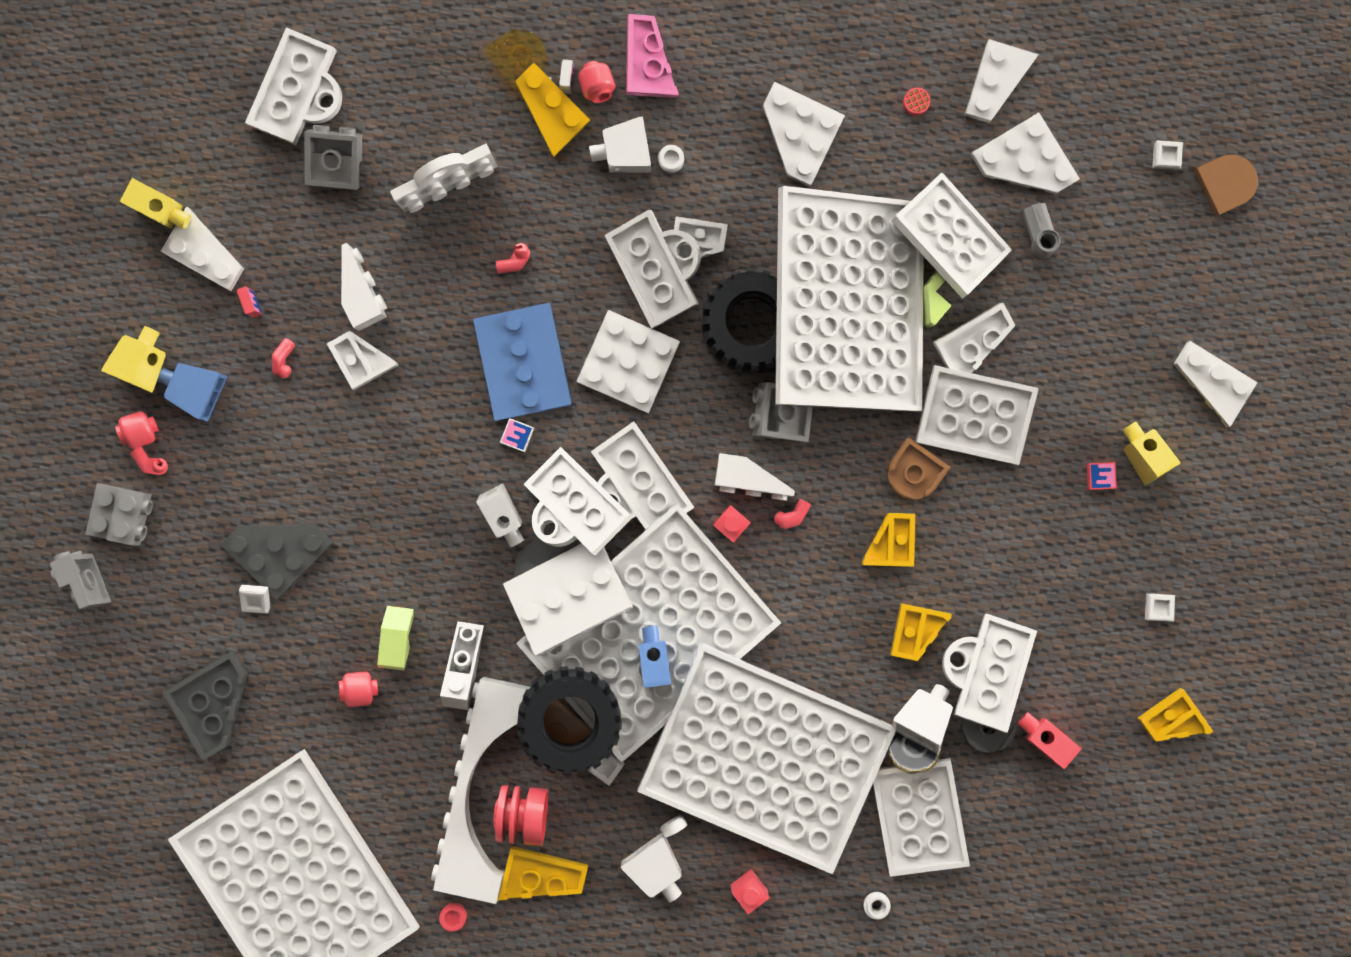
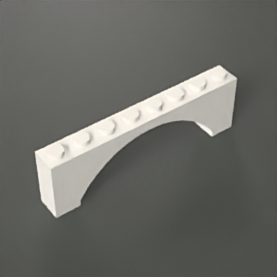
[431,677,530,904]

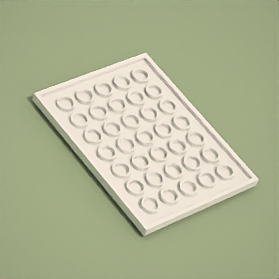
[775,186,924,412]
[516,503,781,763]
[637,643,897,874]
[168,749,420,957]

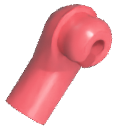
[496,243,530,274]
[272,338,295,379]
[130,447,168,475]
[774,499,811,529]

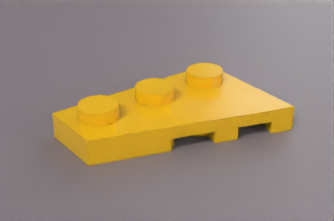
[515,63,590,158]
[498,846,588,901]

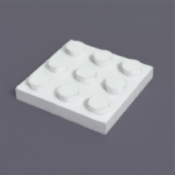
[577,310,680,414]

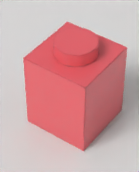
[713,505,751,543]
[731,869,769,915]

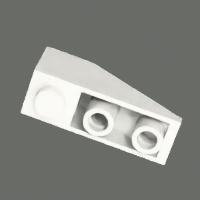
[341,243,387,331]
[714,453,795,501]
[440,621,484,710]

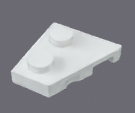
[674,216,728,258]
[327,331,399,390]

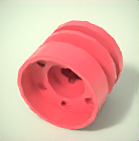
[493,785,548,846]

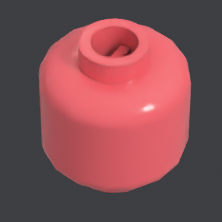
[578,61,616,103]
[115,411,159,449]
[338,671,378,708]

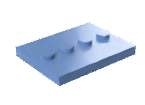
[473,302,572,422]

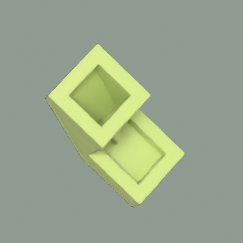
[923,270,952,329]
[377,606,414,671]

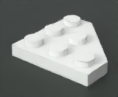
[763,82,845,187]
[971,113,1080,194]

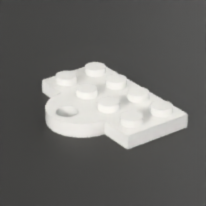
[245,28,342,146]
[390,144,498,213]
[605,210,701,329]
[591,421,694,529]
[524,447,633,555]
[942,614,1037,733]

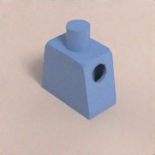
[157,363,228,421]
[638,626,671,688]

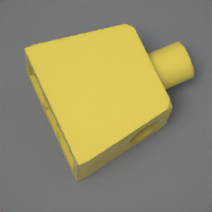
[120,178,191,229]
[101,326,166,393]
[1122,422,1181,485]

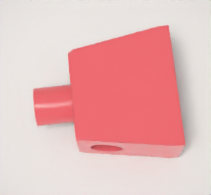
[1017,712,1082,769]

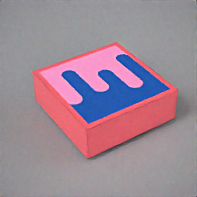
[237,286,263,318]
[1086,462,1117,490]

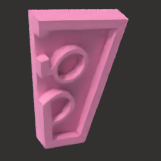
[626,14,679,98]

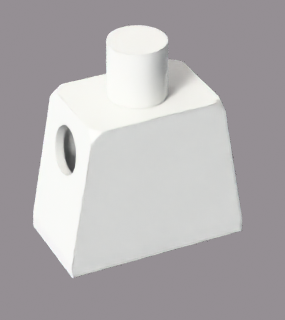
[589,116,652,173]
[476,483,524,547]
[893,684,953,754]
[621,833,682,903]

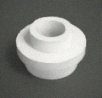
[863,892,890,920]

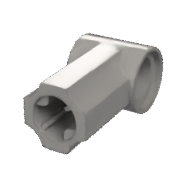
[1022,203,1061,259]

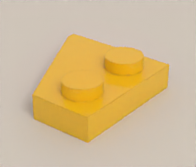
[862,513,915,567]
[890,603,952,661]
[1137,688,1213,742]

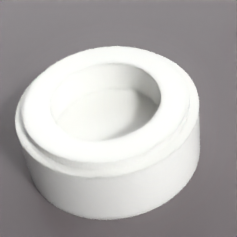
[658,145,684,173]
[660,815,688,838]

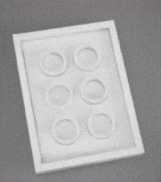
[891,173,1012,299]
[915,365,1039,465]
[503,543,633,656]
[873,758,970,877]

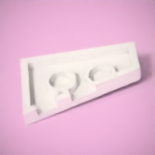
[964,39,1039,123]
[161,207,244,291]
[933,303,1015,373]
[1174,341,1257,428]

